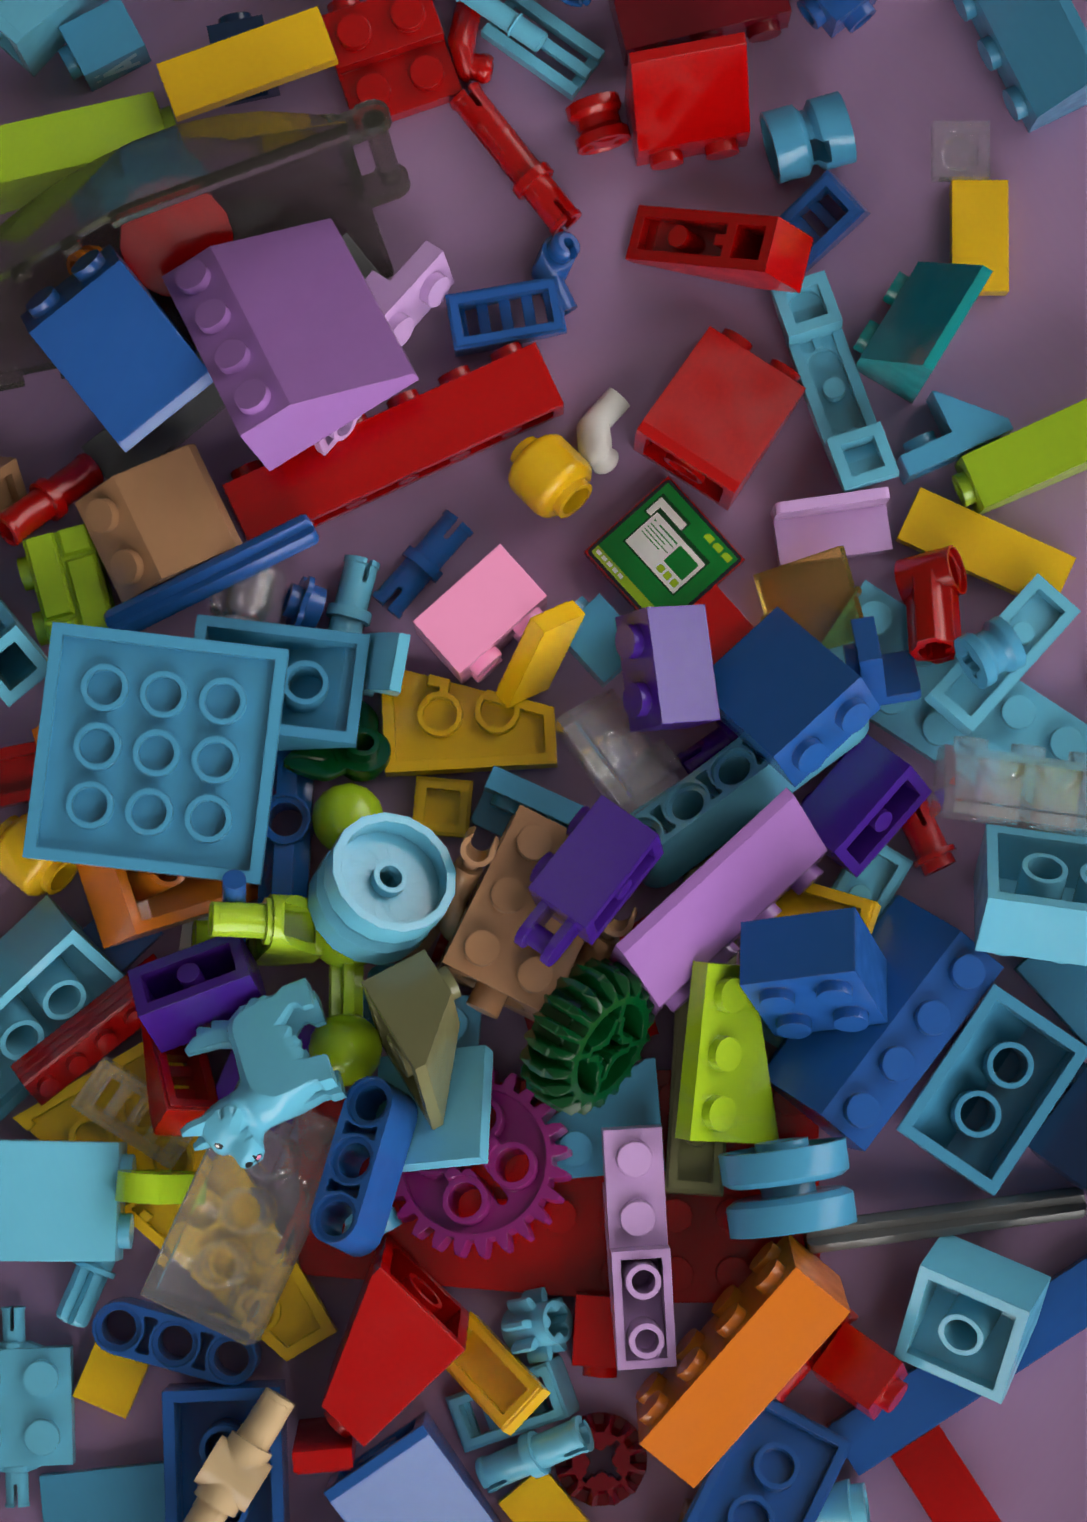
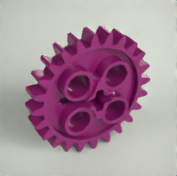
[394,1068,573,1259]

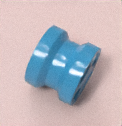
[954,616,1026,689]

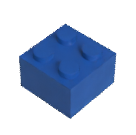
[740,907,888,1039]

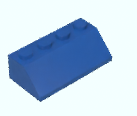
[767,895,1004,1152]

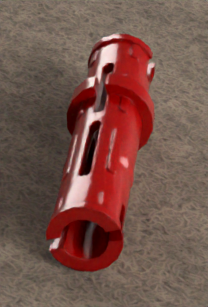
[450,82,582,236]

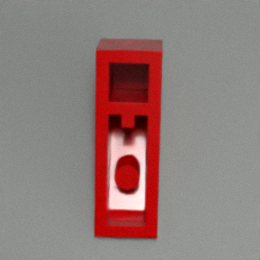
[625,205,814,293]

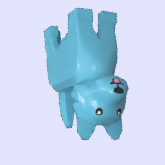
[180,978,347,1169]

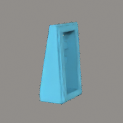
[445,1355,580,1453]

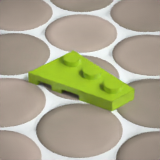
[675,961,779,1143]

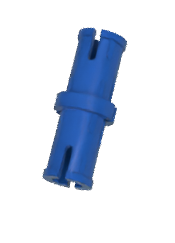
[372,509,474,619]

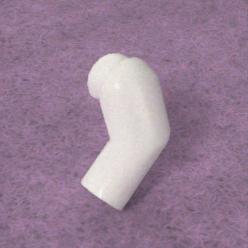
[576,387,630,474]

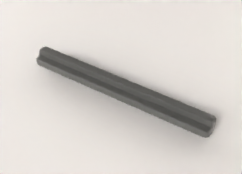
[803,1187,1086,1254]

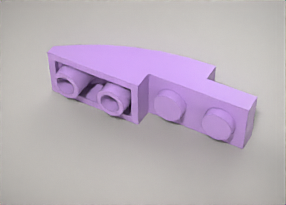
[314,240,454,456]
[601,1124,677,1370]

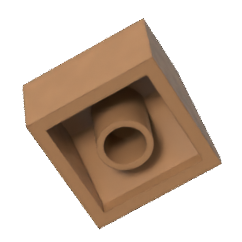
[75,444,242,603]

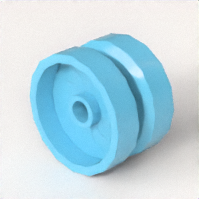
[308,812,456,965]

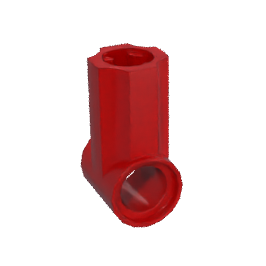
[894,545,967,664]

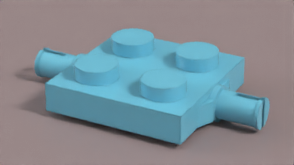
[0,1306,76,1508]

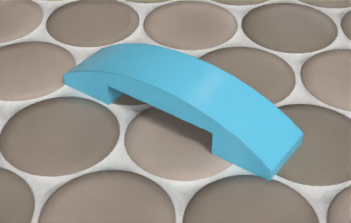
[771,270,900,493]

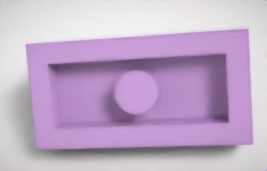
[770,487,893,568]

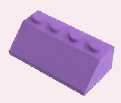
[609,787,828,1015]

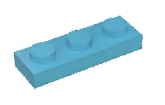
[924,573,1081,737]

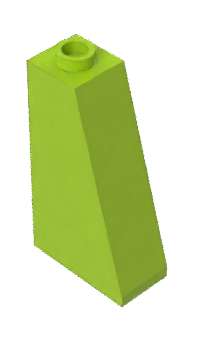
[0,91,181,215]
[952,398,1087,515]

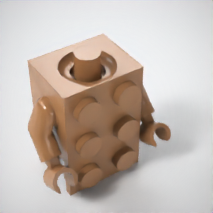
[436,805,637,1021]

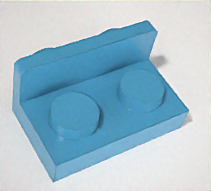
[471,765,584,837]

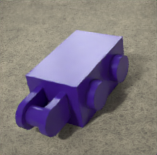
[514,795,664,967]

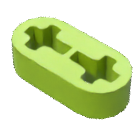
[115,1169,206,1205]

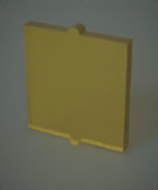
[753,546,864,650]

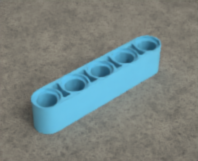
[633,720,869,888]

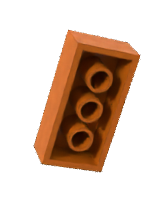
[635,1235,850,1488]

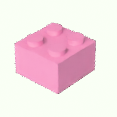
[413,544,547,685]

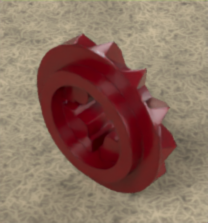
[555,1412,647,1507]

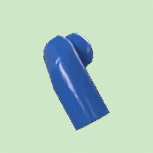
[531,231,580,316]

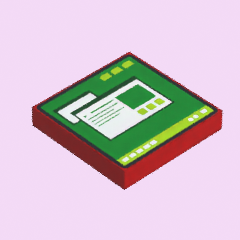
[584,476,745,611]

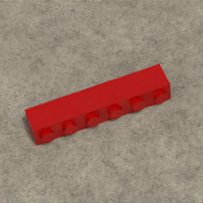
[222,341,564,541]

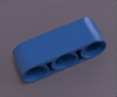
[310,1076,418,1257]
[92,1296,262,1386]

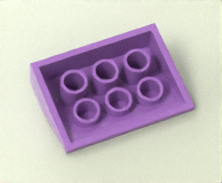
[162,218,419,471]

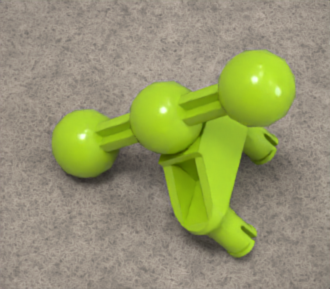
[191,783,383,1087]

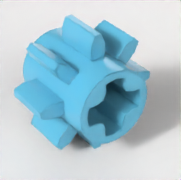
[501,1287,573,1364]

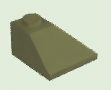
[361,949,461,1130]

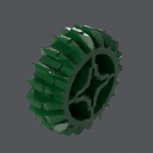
[519,958,655,1116]

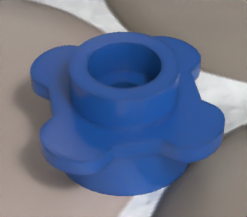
[280,576,327,628]

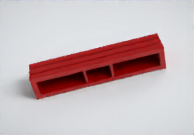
[10,953,158,1106]

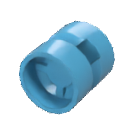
[759,91,857,184]

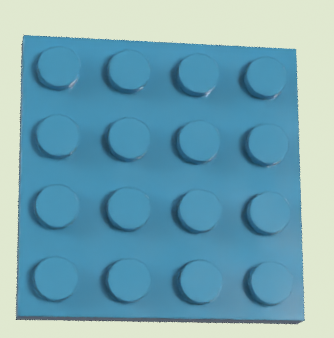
[22,622,289,885]

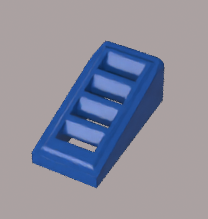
[779,170,871,273]
[445,276,567,357]

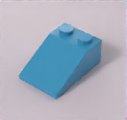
[194,614,370,751]

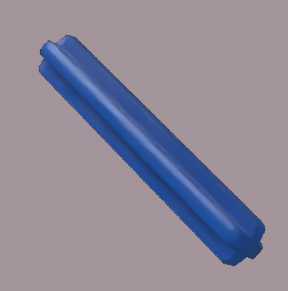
[104,514,319,632]

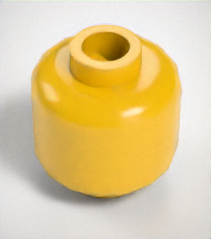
[508,434,592,518]
[0,813,78,896]

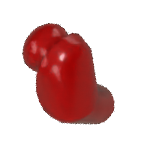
[448,1,494,85]

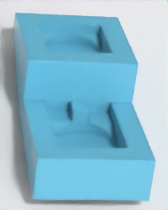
[363,632,411,697]

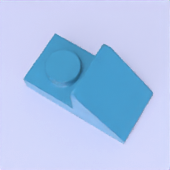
[896,391,1014,485]

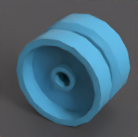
[718,1137,858,1239]

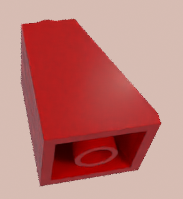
[633,326,806,511]
[322,1233,469,1447]

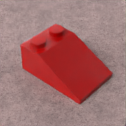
[624,32,750,170]

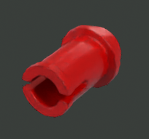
[901,799,956,877]

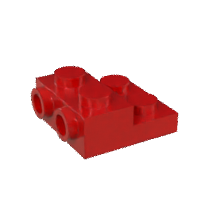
[321,0,462,134]

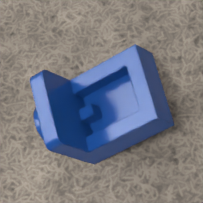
[843,616,921,706]

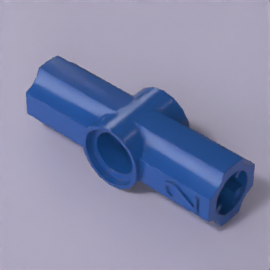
[257,750,314,903]

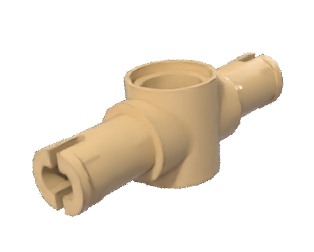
[183,1387,295,1522]

